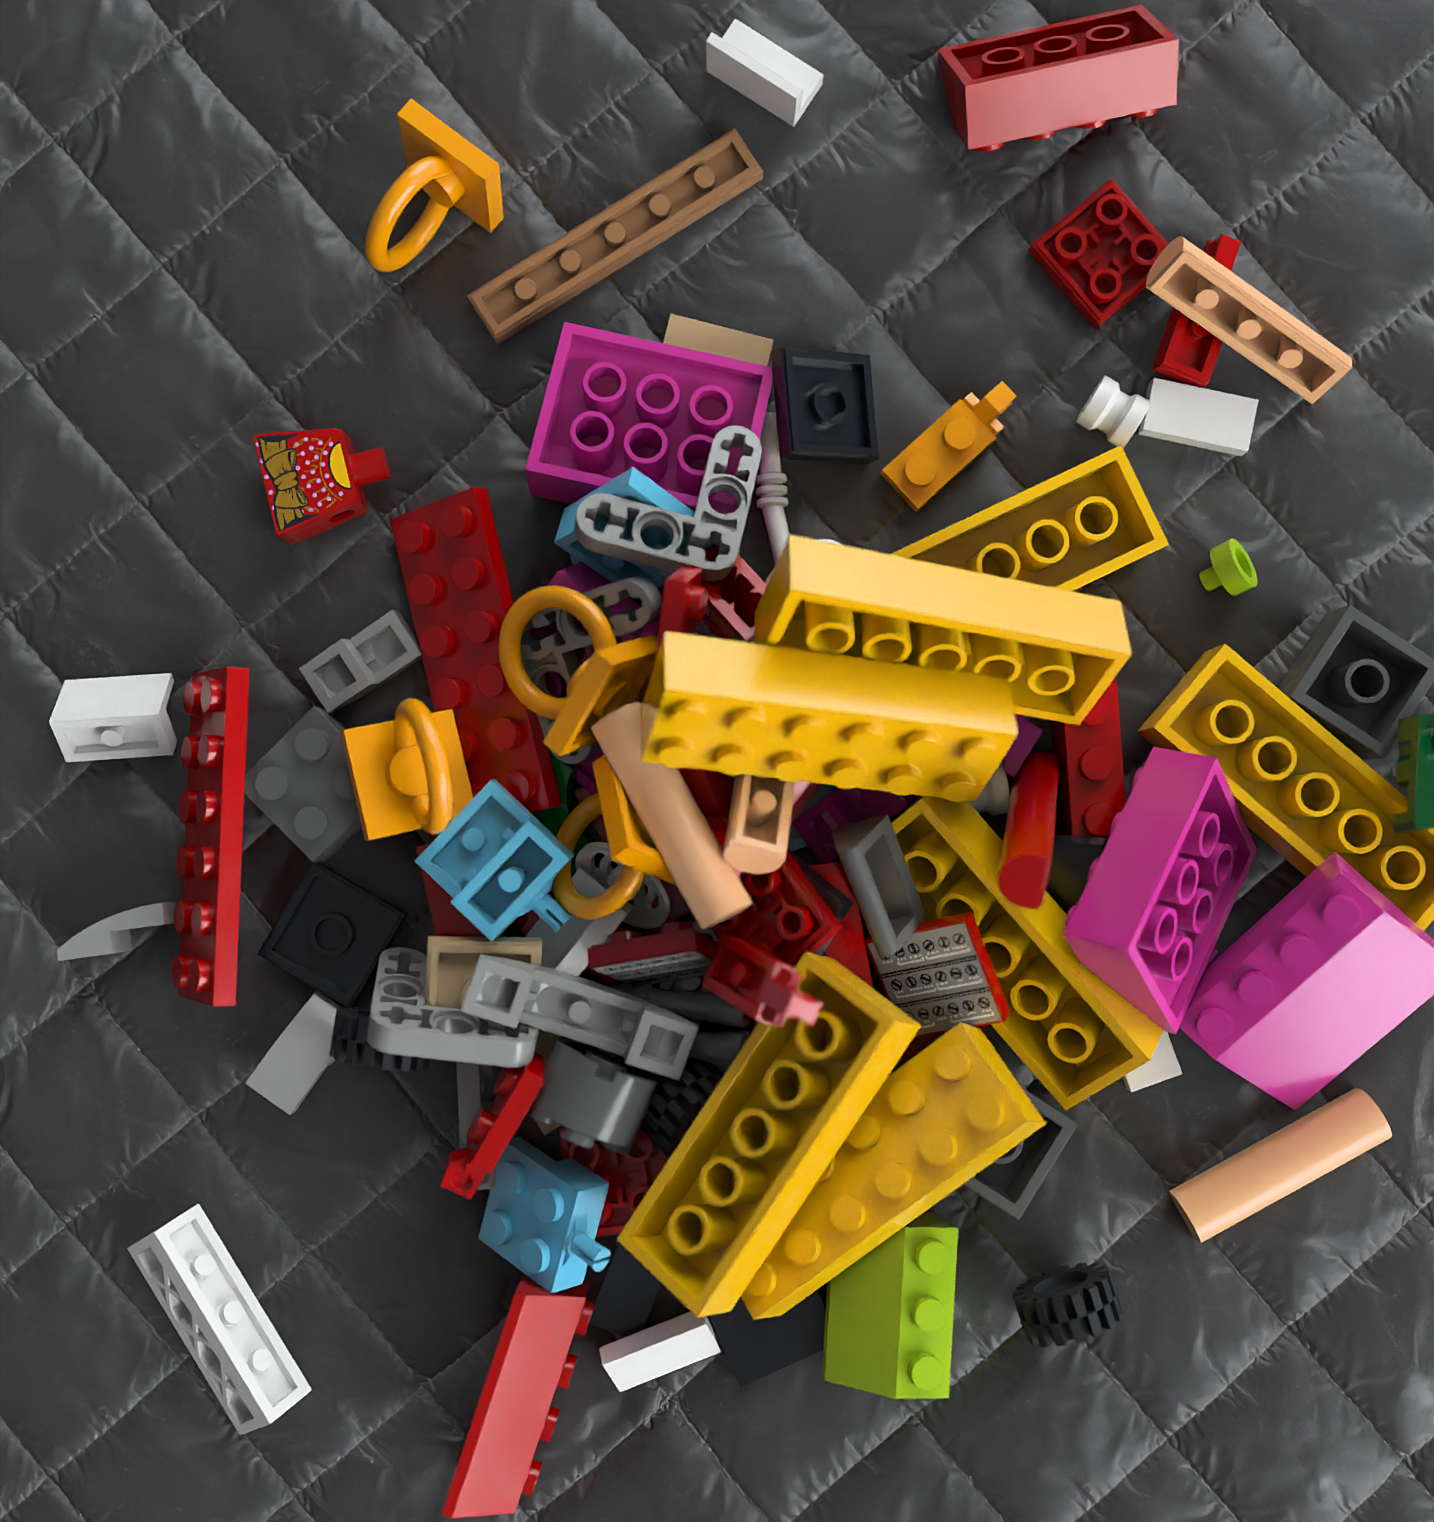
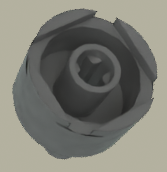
[526,1036,658,1155]

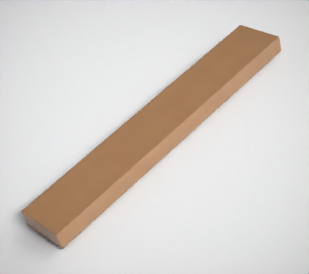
[467,128,763,345]

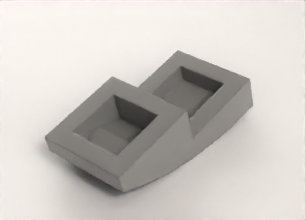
[299,610,422,713]
[57,901,177,961]
[245,990,346,1115]

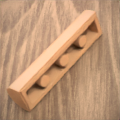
[1146,236,1352,404]
[591,702,753,929]
[723,774,795,874]
[1168,1088,1392,1243]

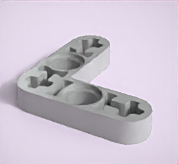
[574,425,762,582]
[521,576,662,764]
[367,947,538,1067]

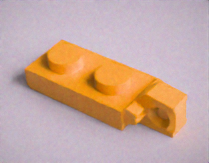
[880,381,1017,512]

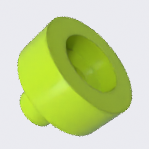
[1199,538,1258,596]

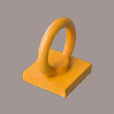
[365,99,504,272]
[499,586,658,757]
[340,698,473,842]
[551,754,677,920]

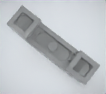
[461,954,698,1080]

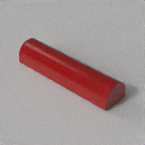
[998,752,1060,910]

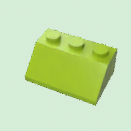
[822,1212,958,1399]

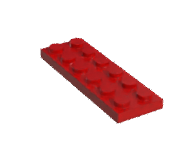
[390,487,562,814]
[172,666,249,1007]

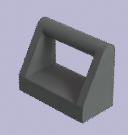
[831,814,926,957]

